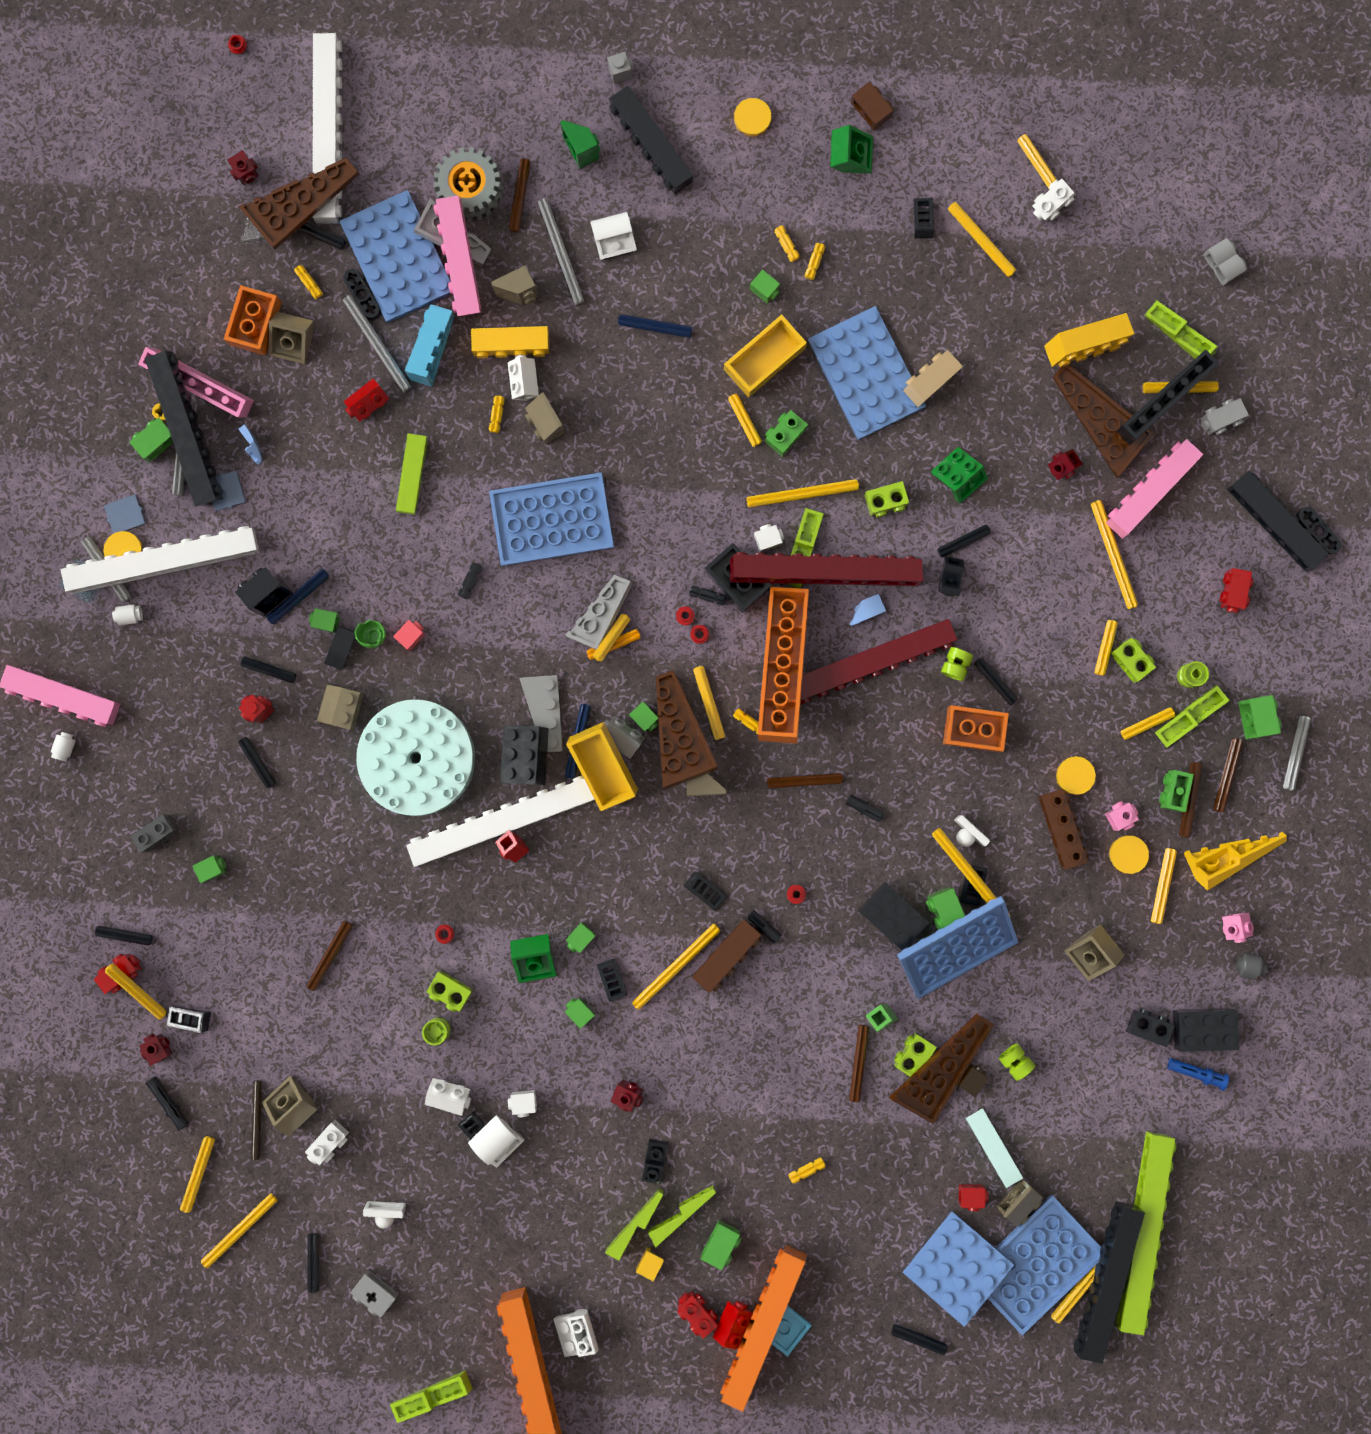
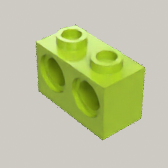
[864,481,909,518]
[1110,637,1156,683]
[426,970,473,1012]
[894,1032,937,1077]

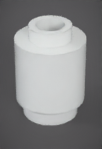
[112,604,143,626]
[51,732,76,762]

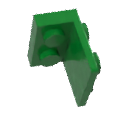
[931,447,988,504]

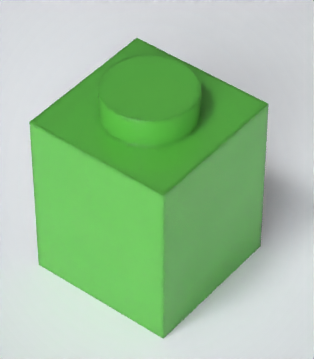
[750,269,780,303]
[309,608,341,633]
[629,702,659,732]
[192,855,226,883]
[566,922,596,953]
[565,997,596,1029]
[866,1003,898,1032]

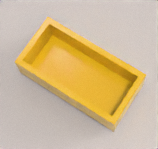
[1044,313,1134,367]
[724,315,807,398]
[566,722,638,811]

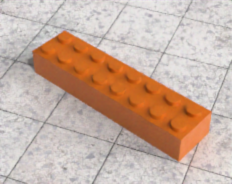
[758,587,809,744]
[720,1245,807,1412]
[497,1287,562,1434]

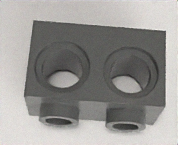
[130,815,180,853]

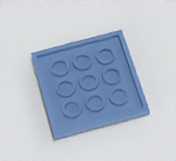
[903,1211,1014,1327]

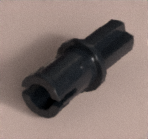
[845,794,884,822]
[747,910,782,944]

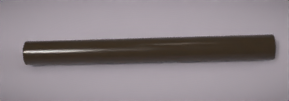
[251,1080,262,1160]

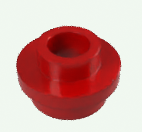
[228,35,247,55]
[676,606,695,626]
[690,625,709,644]
[787,885,806,904]
[435,924,455,944]

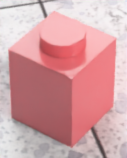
[393,620,425,651]

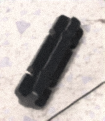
[458,562,482,599]
[689,585,726,606]

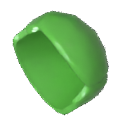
[355,619,387,649]

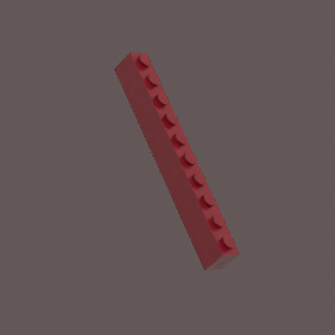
[730,552,923,586]
[801,619,957,705]

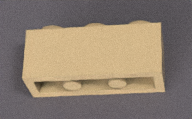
[903,350,963,407]

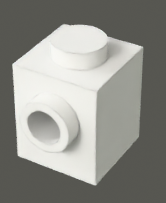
[754,524,784,553]
[508,1090,537,1117]

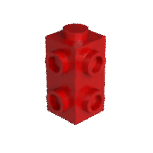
[343,378,389,422]
[1220,568,1253,614]
[239,694,274,724]
[93,953,142,994]
[677,1291,718,1339]
[712,1300,753,1350]

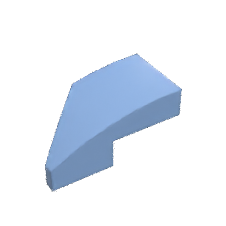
[239,425,262,465]
[850,594,886,626]

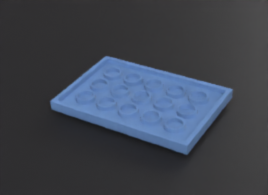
[340,190,451,323]
[807,306,926,440]
[489,472,614,566]
[897,896,1019,999]
[988,1194,1101,1335]

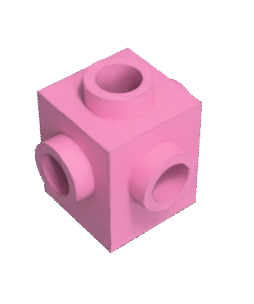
[1105,801,1139,831]
[1222,913,1254,943]

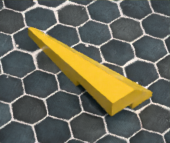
[1184,832,1287,891]

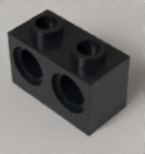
[1126,1008,1175,1047]

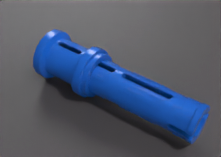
[1167,1058,1229,1091]

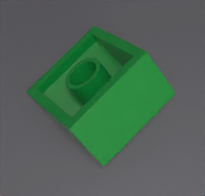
[560,120,601,169]
[830,125,873,174]
[510,934,557,983]

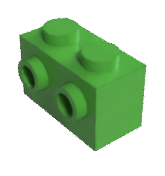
[765,410,808,457]
[129,417,173,463]
[1159,770,1194,812]
[701,1220,741,1270]

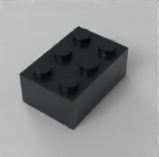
[704,543,772,613]
[235,567,293,617]
[500,725,549,786]
[858,882,929,951]
[1173,1008,1239,1052]

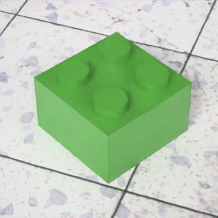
[1238,695,1282,739]
[926,887,965,930]

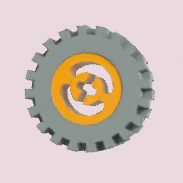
[434,147,503,222]

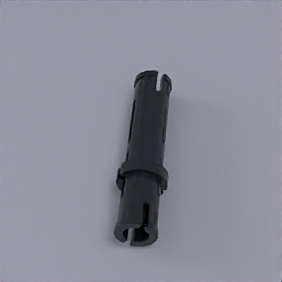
[145,1076,189,1131]

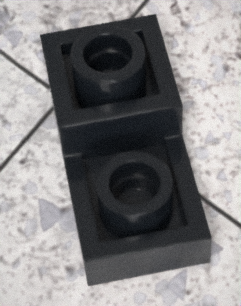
[324,625,355,670]
[642,1139,668,1184]

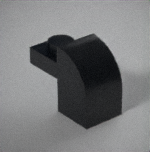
[938,556,964,597]

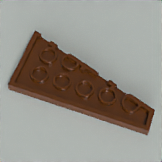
[238,158,360,250]
[1052,365,1154,478]
[656,670,718,790]
[889,1013,994,1124]

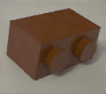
[850,81,893,131]

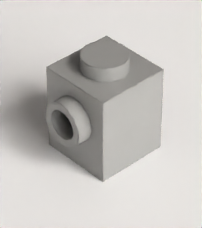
[607,52,634,84]

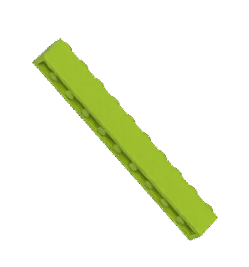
[1115,1131,1176,1335]

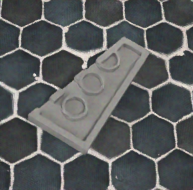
[414,199,491,267]
[565,575,633,650]
[519,675,563,753]

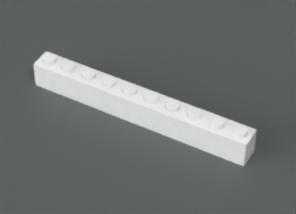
[313,33,342,224]
[61,526,260,594]
[406,776,595,867]

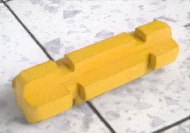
[775,225,799,262]
[805,243,825,280]
[294,265,323,299]
[489,396,505,433]
[733,708,759,734]
[789,1158,826,1184]

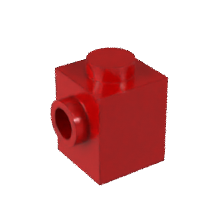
[495,830,530,863]
[959,1184,988,1211]

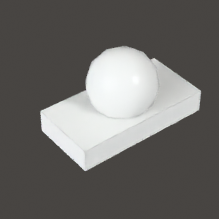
[954,815,990,847]
[363,1201,406,1229]

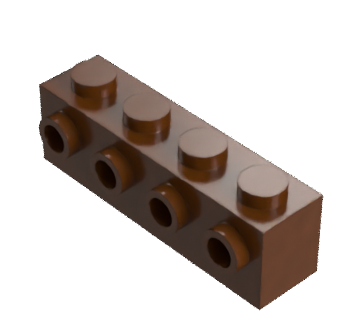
[1038,789,1089,870]
[692,918,761,993]

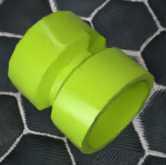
[941,647,974,681]
[1177,661,1209,688]
[422,1017,451,1045]
[998,1043,1036,1081]

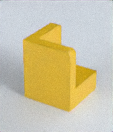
[636,1247,664,1281]

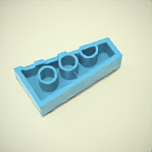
[405,304,455,387]

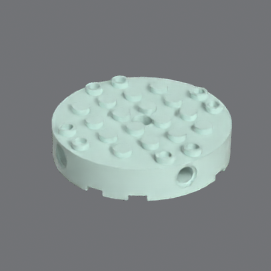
[357,700,475,816]

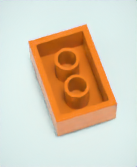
[224,285,282,356]
[943,705,1009,753]

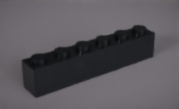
[609,85,693,195]
[1117,350,1219,445]
[1227,471,1328,572]

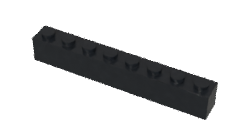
[144,351,223,507]
[1074,1201,1145,1364]

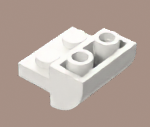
[590,212,637,260]
[468,1115,524,1168]
[554,1309,599,1357]

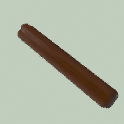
[509,158,530,233]
[1213,738,1243,813]
[1179,762,1202,838]
[767,773,843,788]
[306,921,353,991]
[849,1025,869,1102]

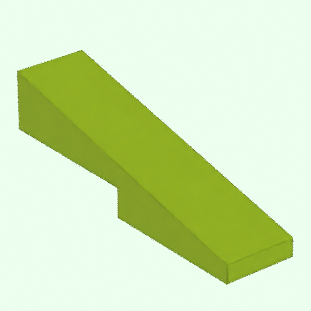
[1145,301,1217,359]
[396,433,428,515]
[786,508,824,589]
[1155,685,1229,748]
[648,1185,716,1247]
[605,1188,664,1261]
[390,1371,473,1423]

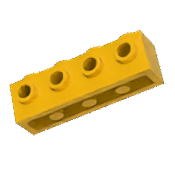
[471,326,549,359]

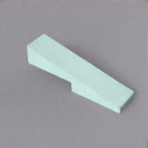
[965,1108,1023,1188]

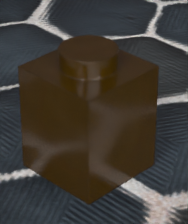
[958,1065,989,1098]

